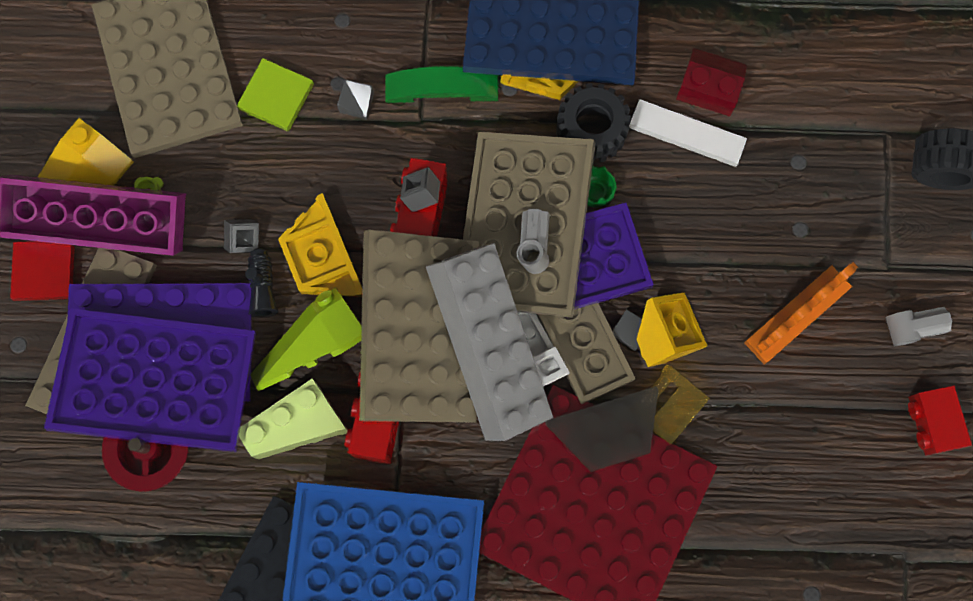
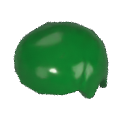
[587,166,617,208]

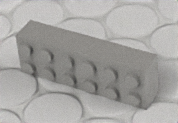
[426,243,553,441]

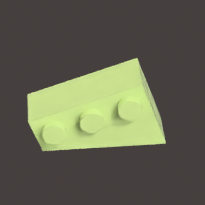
[239,379,348,459]

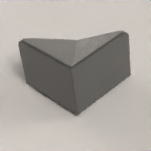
[337,79,374,119]
[400,167,440,212]
[224,219,259,253]

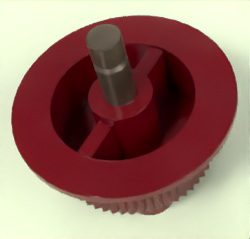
[102,437,189,492]

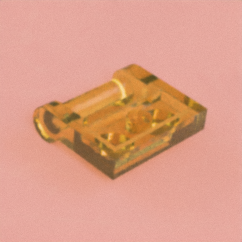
[628,365,710,445]

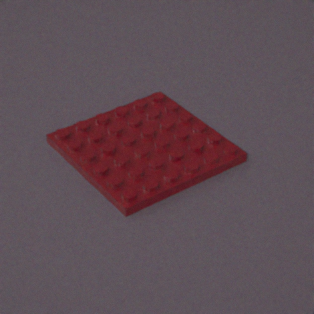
[479,385,718,601]

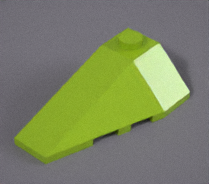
[251,288,362,391]

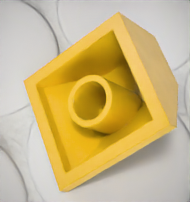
[636,292,708,367]

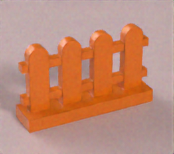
[744,262,858,365]

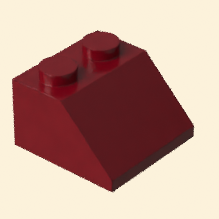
[676,48,747,117]

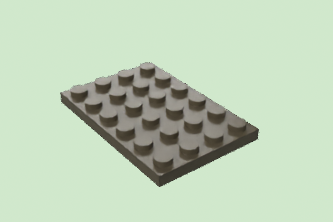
[91,0,244,158]
[463,132,595,318]
[360,230,479,423]

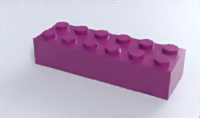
[0,175,186,256]

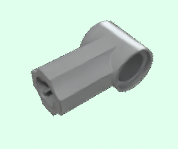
[516,209,550,274]
[885,307,952,346]

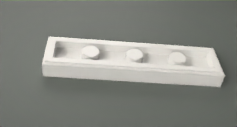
[629,99,747,167]

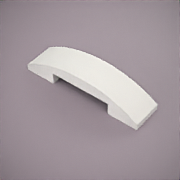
[518,312,569,386]

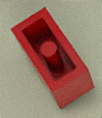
[908,386,972,456]

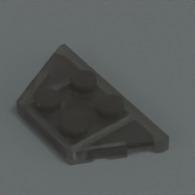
[545,386,658,472]

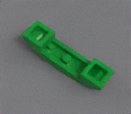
[385,67,498,103]

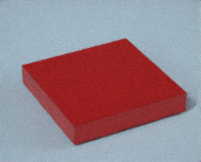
[10,241,75,301]

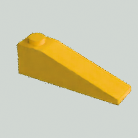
[38,118,133,185]

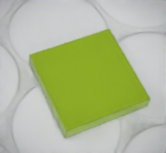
[237,58,314,132]

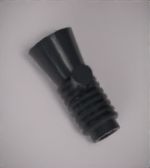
[245,249,278,318]

